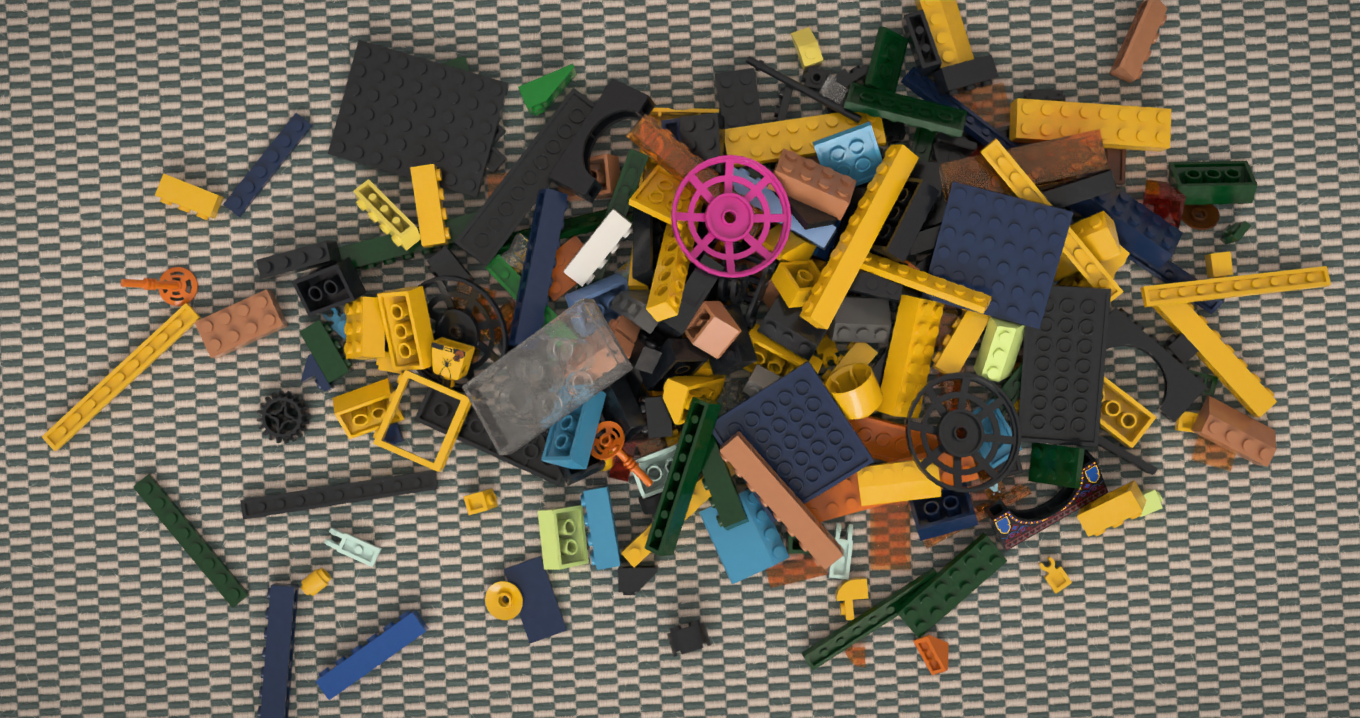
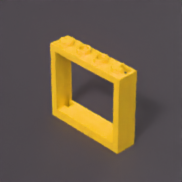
[373,370,474,472]

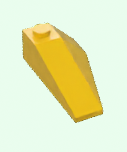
[663,376,726,425]

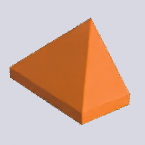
[913,635,949,675]

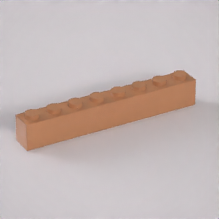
[719,431,844,570]

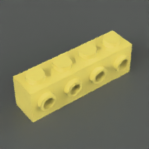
[353,179,421,251]

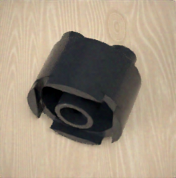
[667,619,711,657]

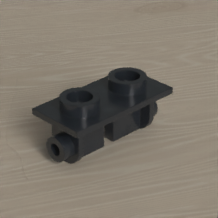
[1023,90,1066,102]

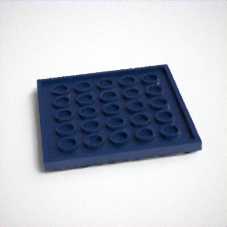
[921,181,1074,329]
[712,360,874,523]

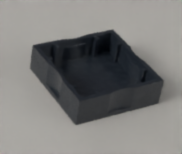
[647,254,725,344]

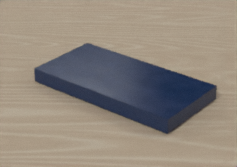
[504,556,567,643]

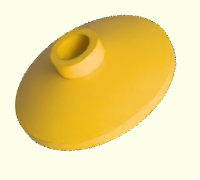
[485,581,523,620]

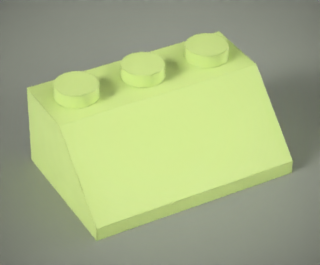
[973,316,1025,382]
[538,505,589,570]

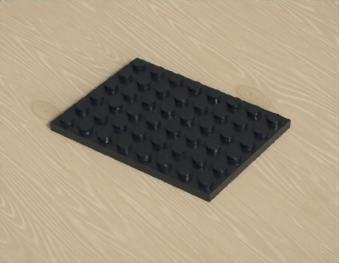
[328,40,510,198]

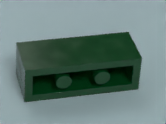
[299,320,353,383]

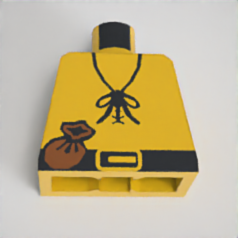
[432,337,475,387]

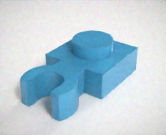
[323,307,346,340]

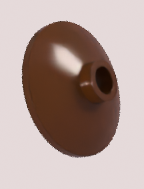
[1179,204,1220,230]

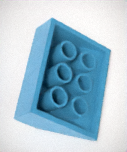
[699,488,789,584]

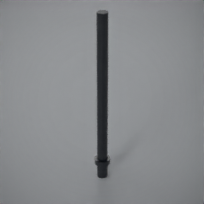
[746,56,862,124]

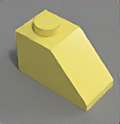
[791,27,823,71]

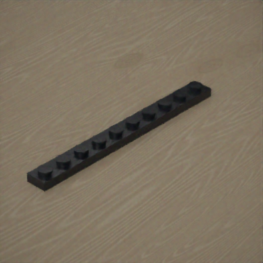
[240,470,439,520]

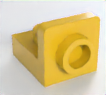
[463,488,498,515]

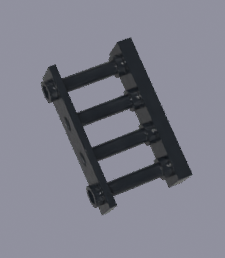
[707,241,779,331]

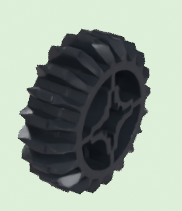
[257,391,311,444]

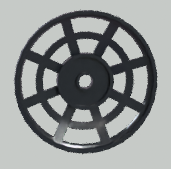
[417,275,508,392]
[906,372,1021,493]

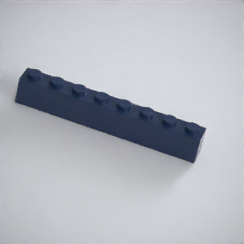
[508,188,568,350]
[257,583,299,718]

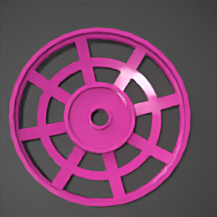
[671,155,791,278]

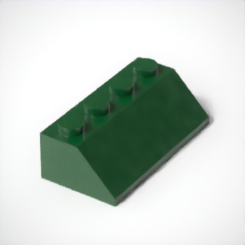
[1169,161,1258,205]

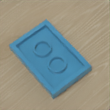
[971,399,1022,469]

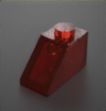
[609,442,637,482]

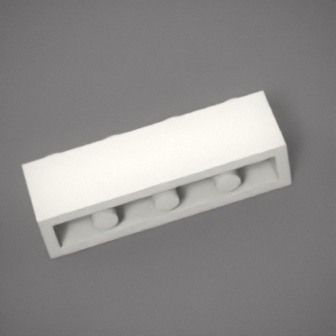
[563,208,633,286]

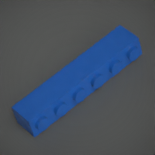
[315,610,429,700]

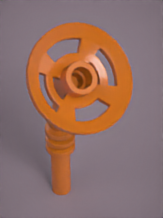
[121,267,198,306]
[591,421,653,487]

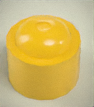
[825,363,883,420]

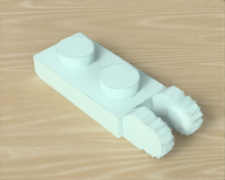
[828,522,853,580]
[324,528,382,567]

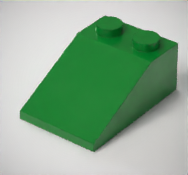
[518,64,577,116]

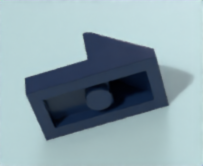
[301,354,335,392]

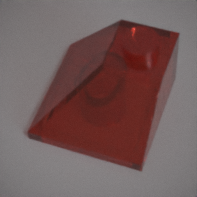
[1142,179,1186,229]

